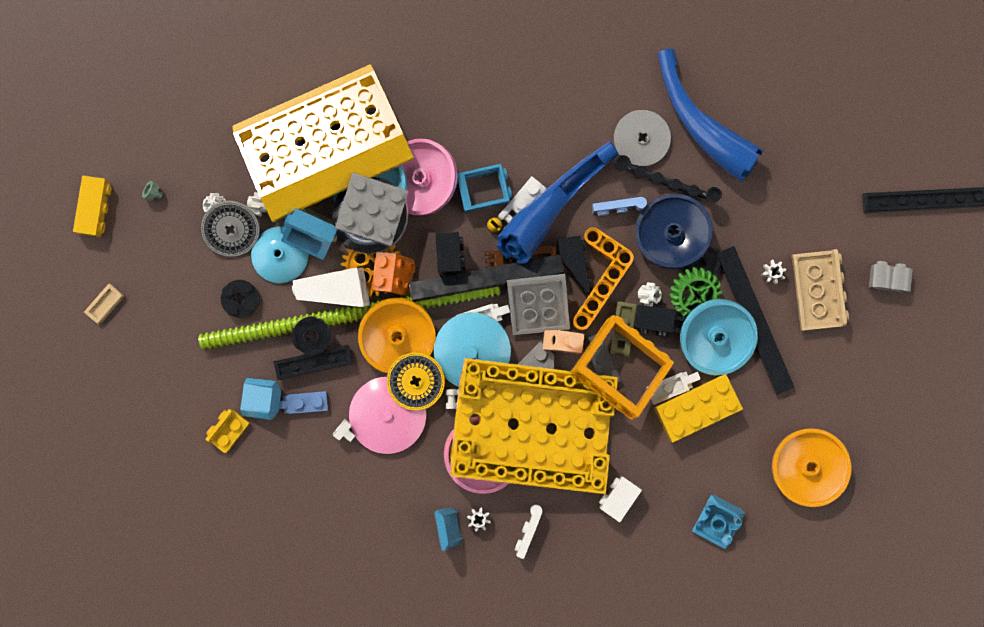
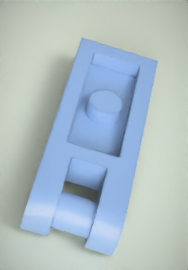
[592,197,647,216]

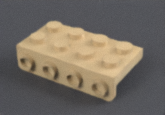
[792,249,849,331]

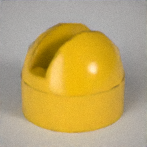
[487,217,502,233]

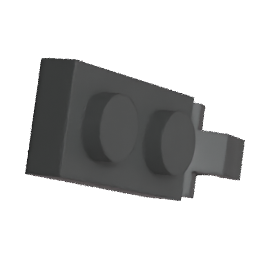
[588,335,622,383]

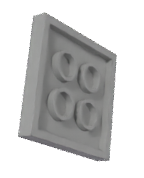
[335,173,408,247]
[507,274,570,335]

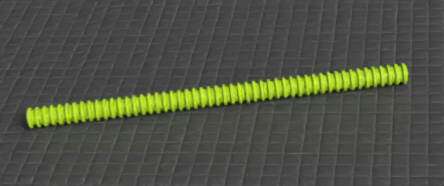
[199,286,501,351]

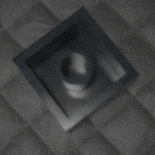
[435,232,465,276]

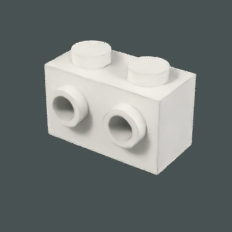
[599,476,642,522]

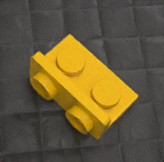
[205,409,250,454]

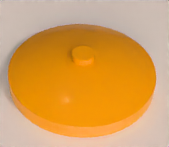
[358,298,436,373]
[772,429,851,507]

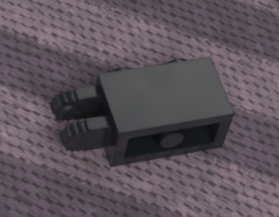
[633,305,687,337]

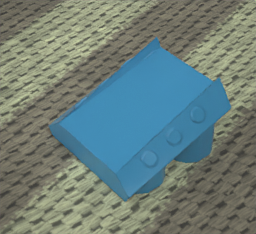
[240,378,281,420]
[692,495,745,549]
[435,507,464,551]

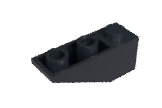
[557,235,593,294]

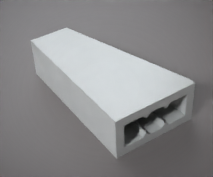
[292,267,370,307]

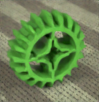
[670,267,722,316]

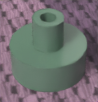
[142,181,163,201]

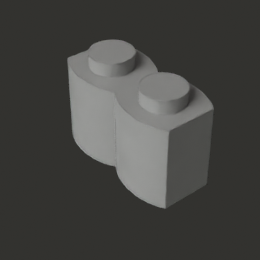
[869,261,913,293]

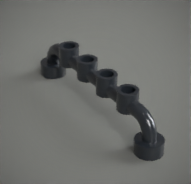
[615,155,722,203]

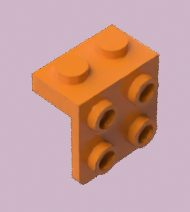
[371,252,415,297]

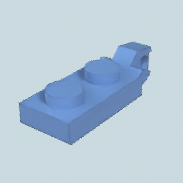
[279,391,328,414]

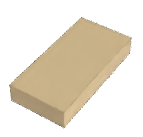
[84,283,125,325]

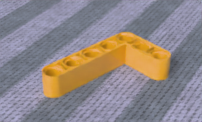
[573,228,634,331]

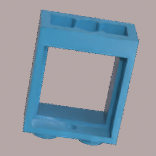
[457,164,512,214]
[280,208,337,260]

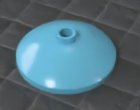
[251,227,309,284]

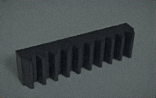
[273,345,353,380]

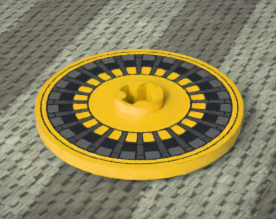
[387,352,445,410]

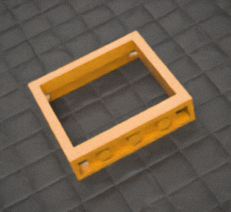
[570,315,674,420]

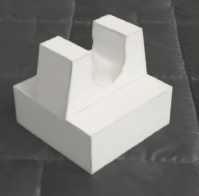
[333,419,355,442]

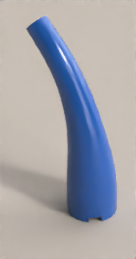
[658,49,764,182]
[496,141,619,264]

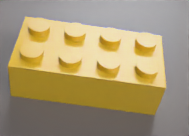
[653,374,743,442]

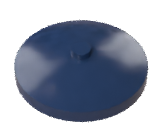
[635,194,713,270]

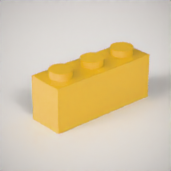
[73,175,112,238]

